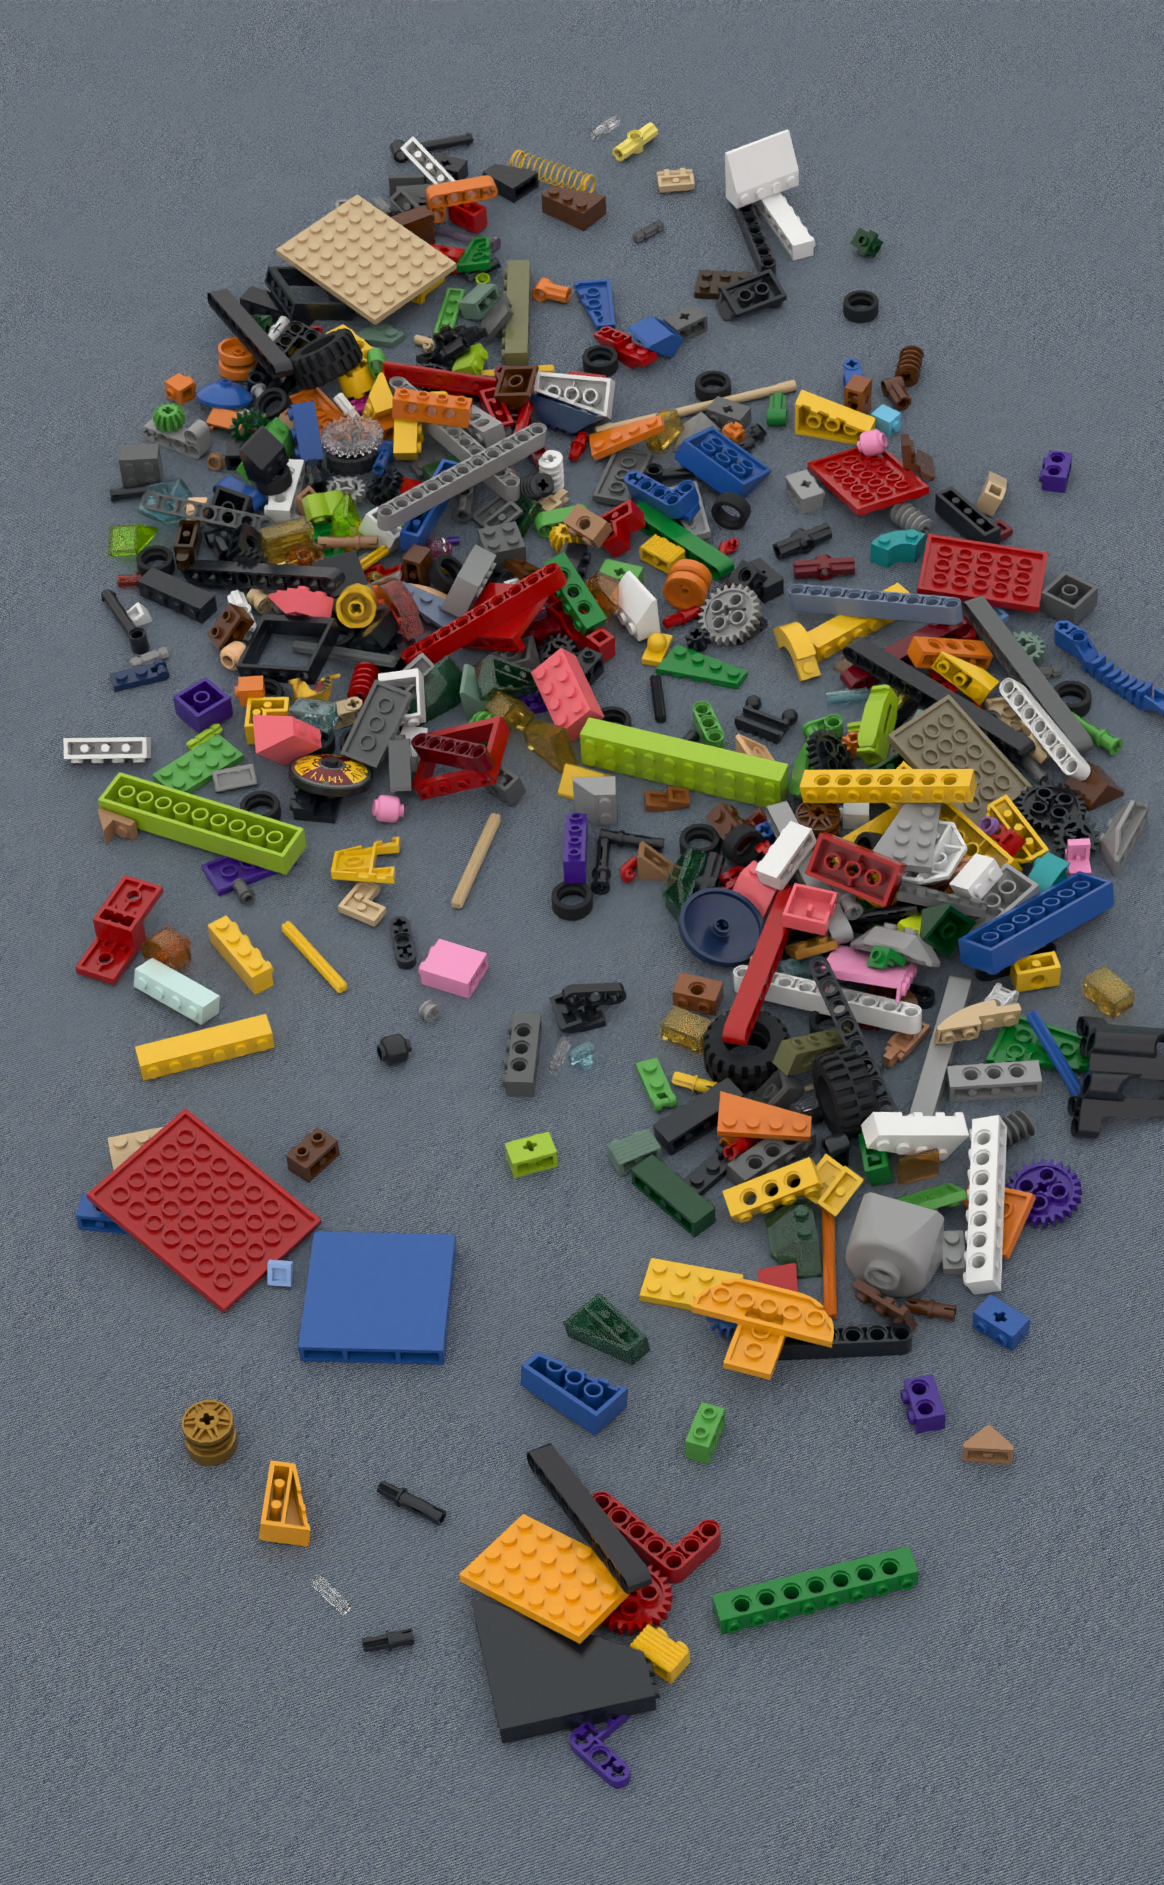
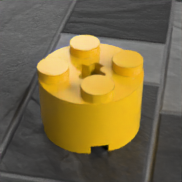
[337,360,375,399]
[336,583,379,628]

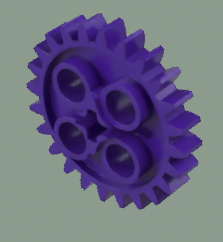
[1006,1158,1082,1229]

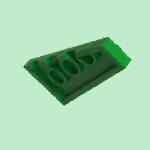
[656,644,748,689]

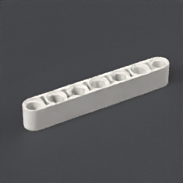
[999,678,1091,781]

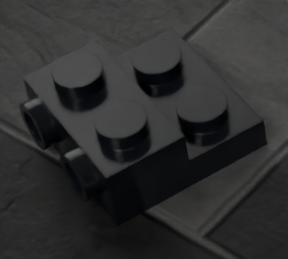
[433,325,488,347]
[290,786,343,824]

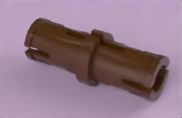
[906,1297,957,1321]

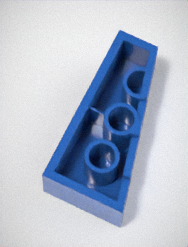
[520,1352,628,1435]

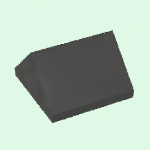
[388,174,427,197]

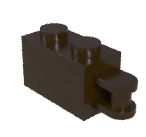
[173,520,202,571]

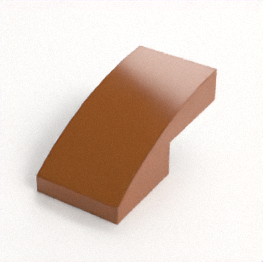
[644,786,690,812]

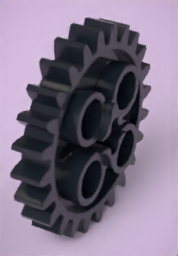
[806,728,856,770]
[1016,781,1086,836]

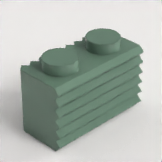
[607,1128,661,1177]

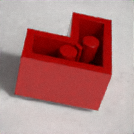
[599,499,645,558]

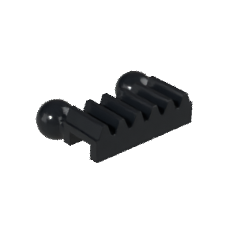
[735,695,798,744]

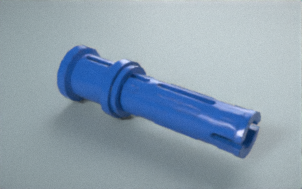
[372,440,394,475]

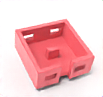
[782,883,838,936]

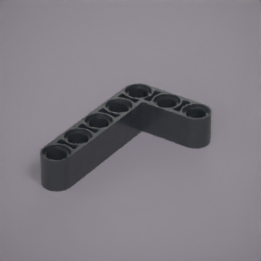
[247,321,324,393]

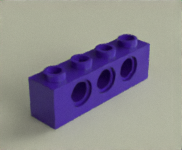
[563,813,588,883]

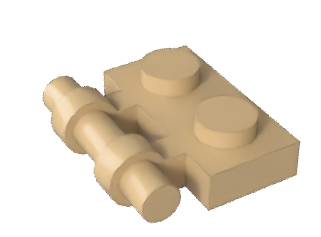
[657,168,695,193]

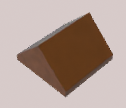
[494,365,539,411]
[1064,760,1124,811]

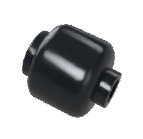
[377,1034,412,1066]

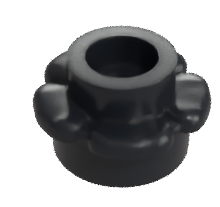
[750,423,767,441]

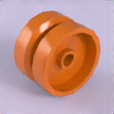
[218,337,258,381]
[663,559,712,610]

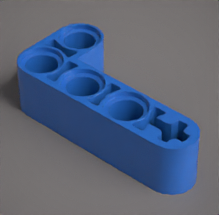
[624,470,699,519]

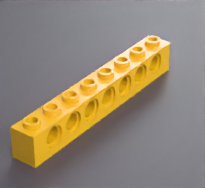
[800,769,977,803]

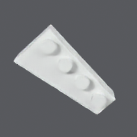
[534,372,615,419]
[861,1112,969,1161]

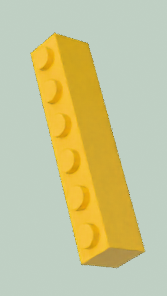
[807,583,910,663]
[135,1014,275,1081]

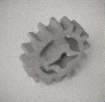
[327,475,366,509]

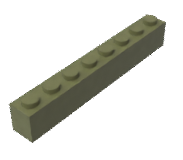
[501,260,531,366]

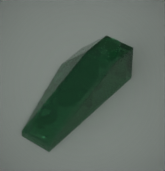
[399,655,463,733]

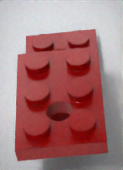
[75,875,163,985]

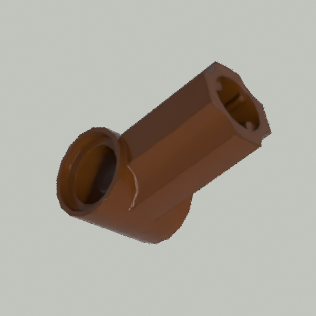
[881,376,911,411]

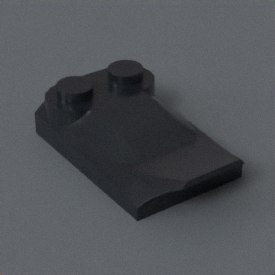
[715,268,787,321]

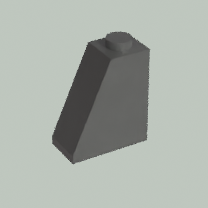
[388,735,414,792]

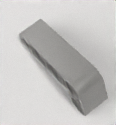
[141,418,212,459]

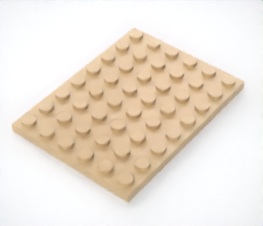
[276,195,457,325]

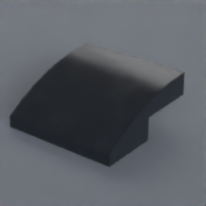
[549,993,607,1033]

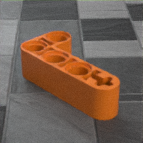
[425,175,498,223]

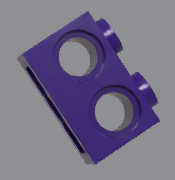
[1039,450,1072,493]
[900,1374,946,1434]

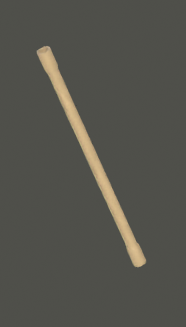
[594,380,797,433]

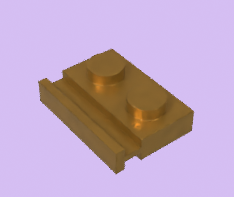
[785,934,838,961]

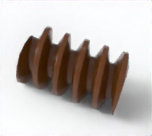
[895,345,924,387]

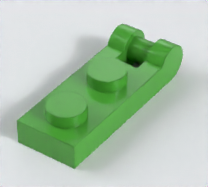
[636,1057,678,1112]

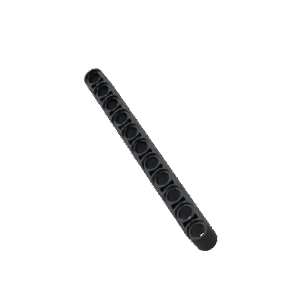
[843,637,1036,763]

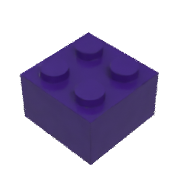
[173,677,233,734]

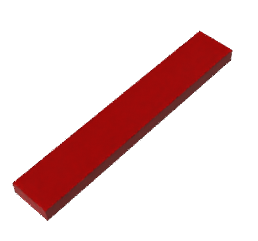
[382,360,497,396]

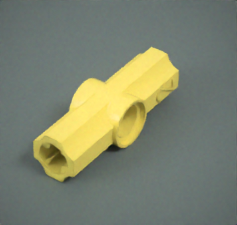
[612,122,658,162]

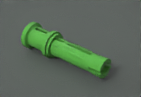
[1072,712,1123,755]

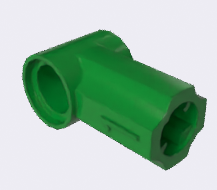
[767,392,787,426]

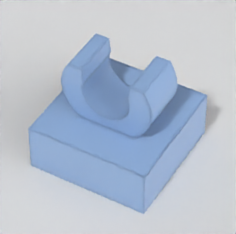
[267,1260,293,1287]

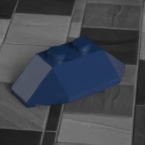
[530,393,605,435]

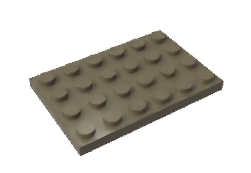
[886,694,1033,826]

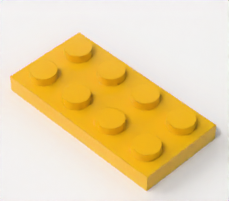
[639,1258,744,1310]

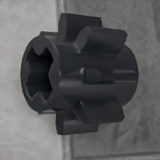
[685,627,712,652]

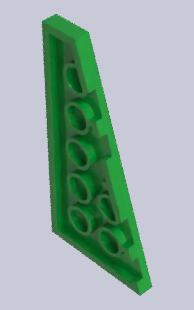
[986,1015,1089,1072]

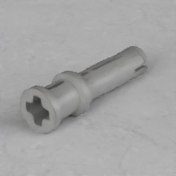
[830,885,863,920]

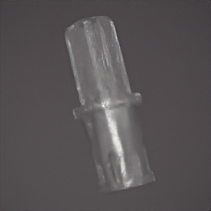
[589,116,620,141]

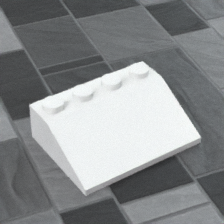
[725,129,799,209]

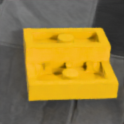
[803,1154,864,1217]

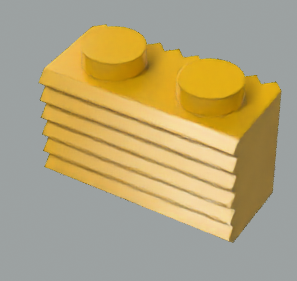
[639,534,685,574]
[630,1624,690,1684]

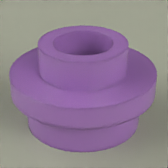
[978,816,999,837]

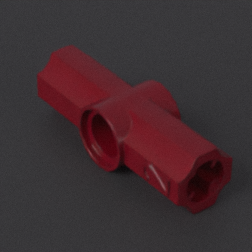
[793,554,855,581]

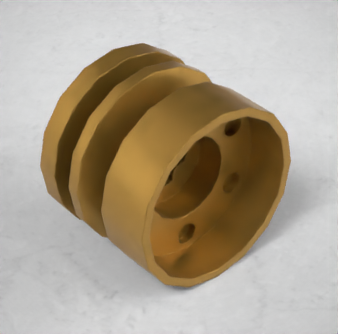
[182,1400,238,1466]

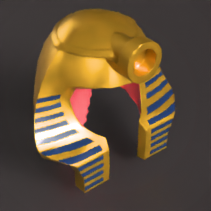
[288,673,341,715]

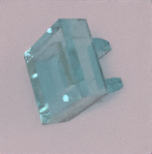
[568,1041,595,1071]

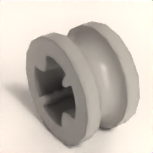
[418,1000,440,1023]

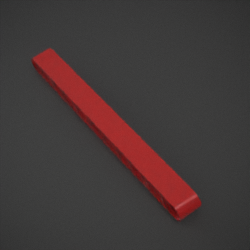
[722,886,793,1046]

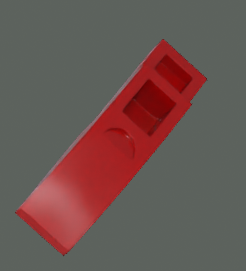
[594,326,657,369]

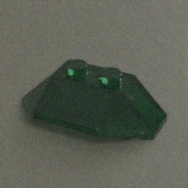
[662,849,707,922]
[765,1199,822,1279]

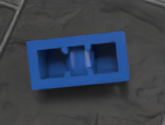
[972,1294,1030,1351]

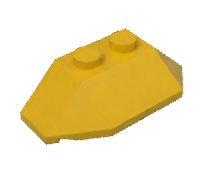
[986,794,1050,864]

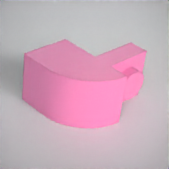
[1065,838,1092,878]

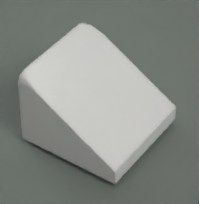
[127,602,153,627]

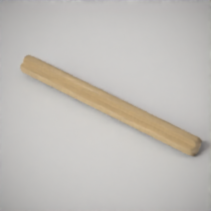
[451,813,501,909]

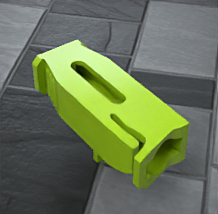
[847,684,900,766]

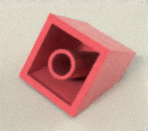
[252,715,322,766]

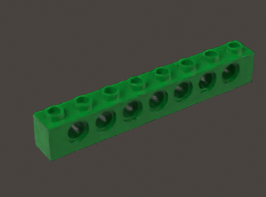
[712,1546,918,1634]

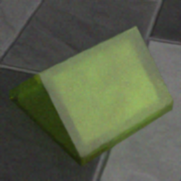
[330,492,362,537]
[108,523,159,556]

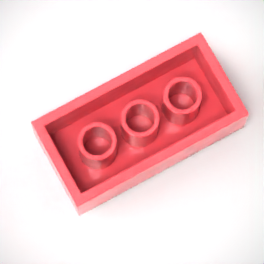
[531,648,604,742]

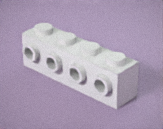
[63,737,151,763]

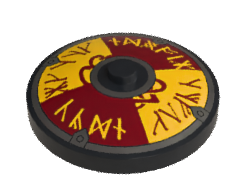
[288,754,373,797]

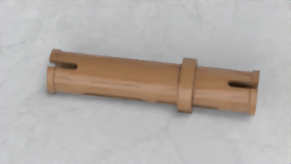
[318,534,378,550]

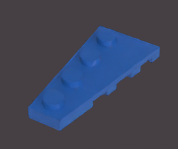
[573,279,615,332]

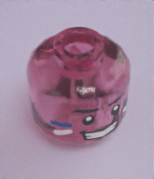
[423,537,452,562]

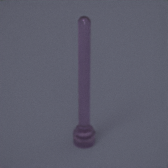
[434,227,501,252]

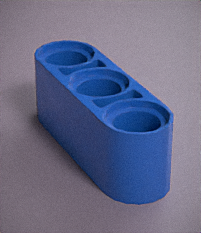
[213,475,267,514]

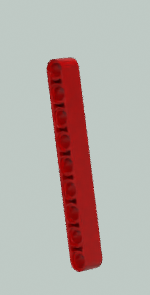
[401,562,567,666]

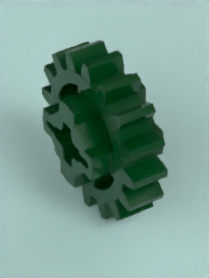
[230,407,271,441]

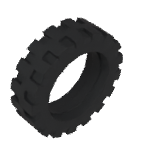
[326,443,377,476]

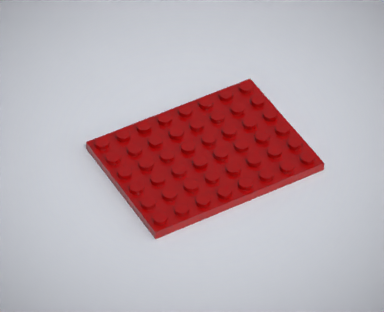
[87,1108,321,1313]

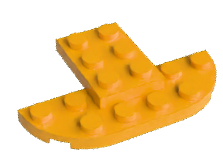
[691,1279,834,1380]

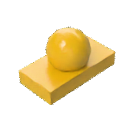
[642,632,673,667]

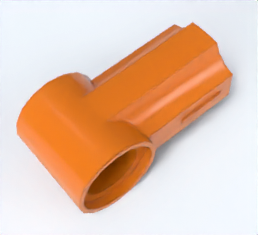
[532,278,571,304]

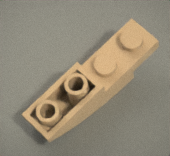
[934,999,1022,1045]

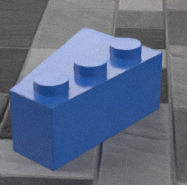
[287,401,324,462]

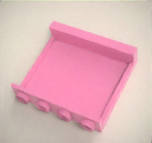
[818,945,918,1003]

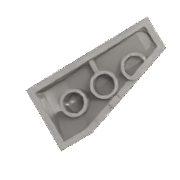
[968,862,1040,933]

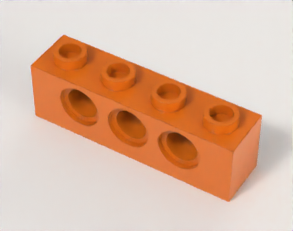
[392,388,473,428]
[906,636,993,671]

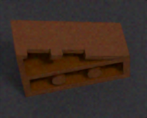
[541,186,607,231]

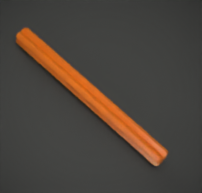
[822,1210,837,1320]

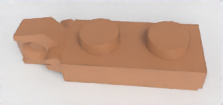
[882,1022,931,1069]

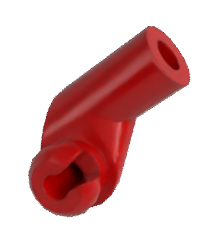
[619,856,637,883]

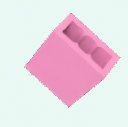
[419,939,488,999]

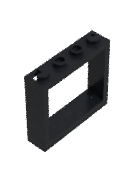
[264,266,355,321]
[236,614,341,685]

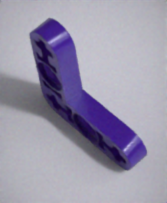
[570,1714,631,1789]

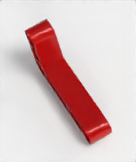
[592,1491,721,1584]

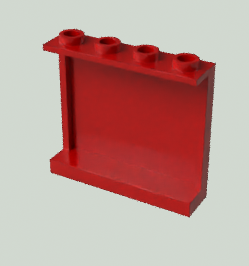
[462,582,558,653]

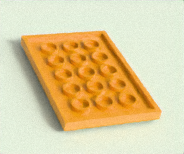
[459,1514,631,1644]

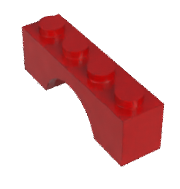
[546,599,616,663]

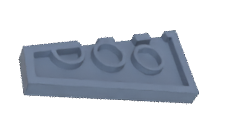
[393,581,469,629]

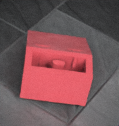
[268,586,334,618]

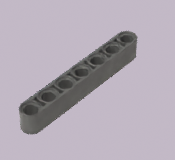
[141,492,276,536]

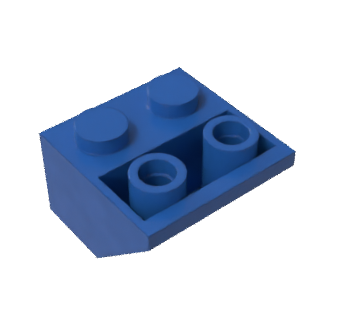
[627,316,684,358]

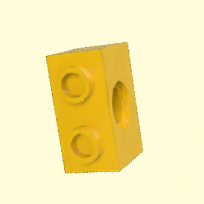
[1010,951,1061,992]

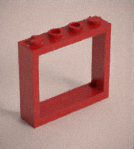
[412,716,510,800]

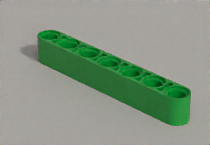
[636,501,735,581]

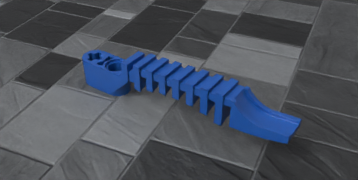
[1054,620,1164,716]

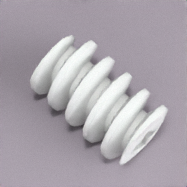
[538,450,564,493]

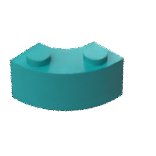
[870,529,925,568]
[1028,852,1070,893]

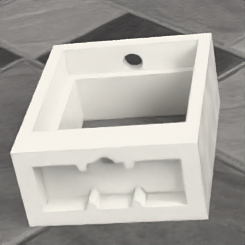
[378,668,426,727]

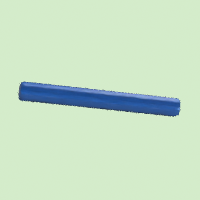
[1027,1010,1081,1096]

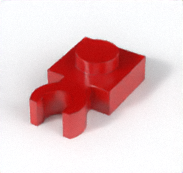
[991,825,1027,857]

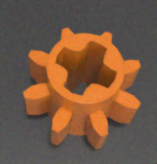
[721,422,745,443]
[842,732,860,758]

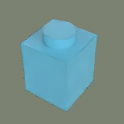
[871,404,902,438]

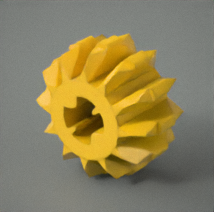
[549,523,583,553]

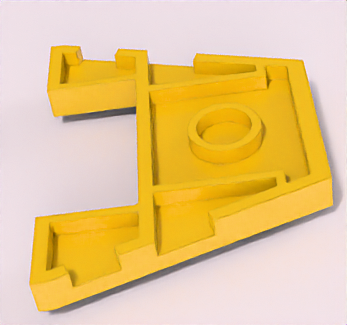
[331,836,401,884]

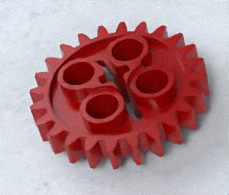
[600,1565,673,1637]

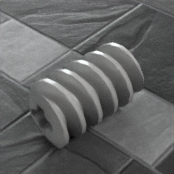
[890,502,933,536]

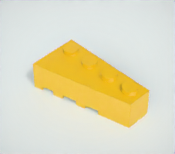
[795,390,876,445]

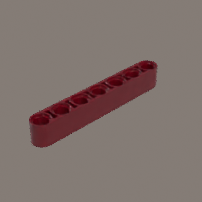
[840,616,971,694]

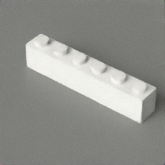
[754,193,815,261]

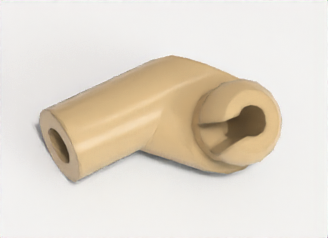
[414,334,435,352]

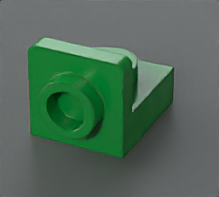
[867,945,906,970]

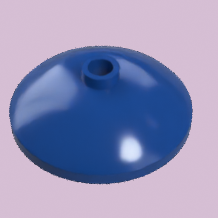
[196,379,253,409]

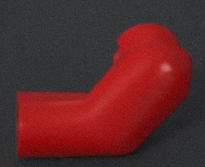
[718,538,739,556]

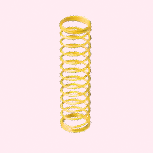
[509,150,596,193]

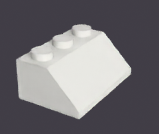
[609,571,660,641]

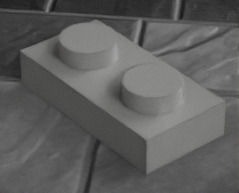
[942,1230,966,1275]

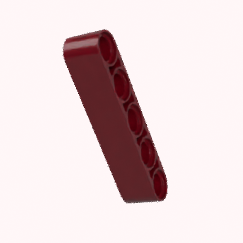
[411,733,495,773]

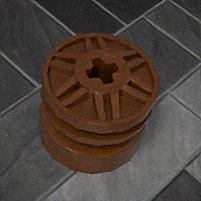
[796,803,840,851]

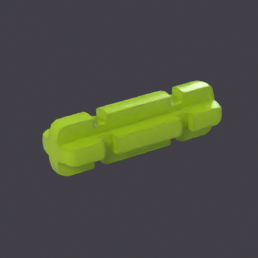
[186,723,223,751]

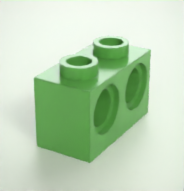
[685,1402,725,1464]

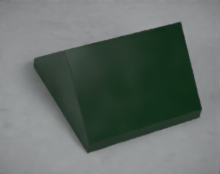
[920,903,976,957]

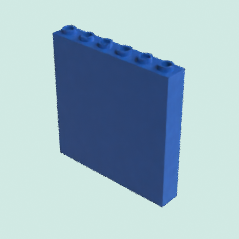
[298,1231,457,1365]

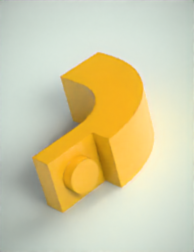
[773,622,821,682]

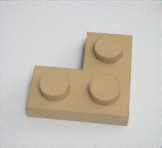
[338,881,387,927]

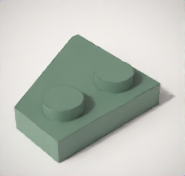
[356,321,405,349]

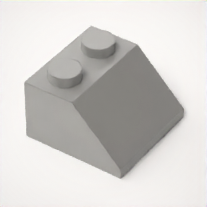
[573,776,617,825]

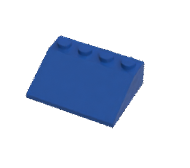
[674,426,772,498]

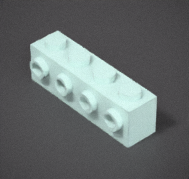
[134,958,220,1025]

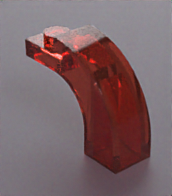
[372,577,425,641]

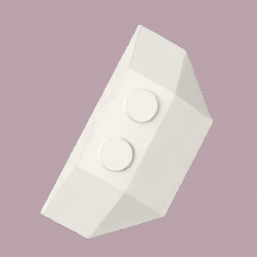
[900,820,967,886]

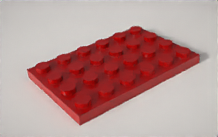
[807,447,929,516]
[917,534,1048,613]

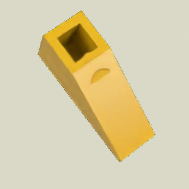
[931,651,999,705]

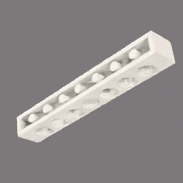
[963,1115,1007,1295]

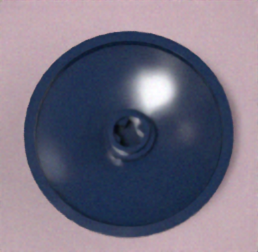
[678,887,764,967]

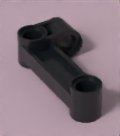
[769,1131,850,1196]

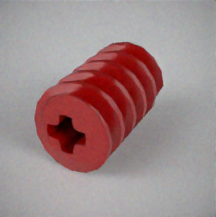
[347,662,380,705]

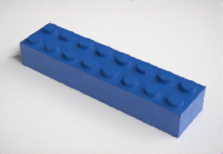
[958,871,1114,975]

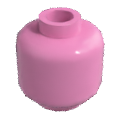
[857,429,888,457]
[372,795,404,823]

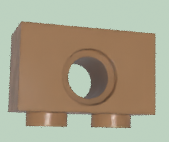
[563,503,613,549]

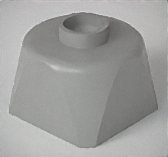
[846,1192,944,1297]

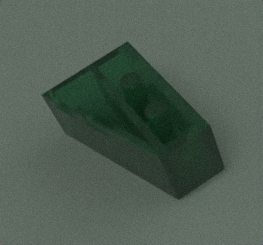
[474,654,539,701]
[563,1292,651,1365]

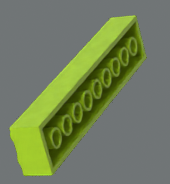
[580,717,789,808]
[98,772,307,875]

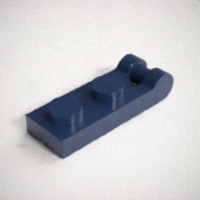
[110,658,170,692]

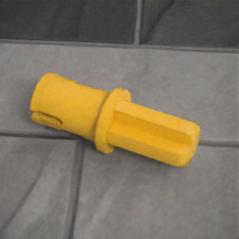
[672,1071,718,1093]

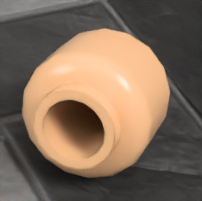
[220,641,246,671]

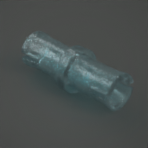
[826,687,868,704]

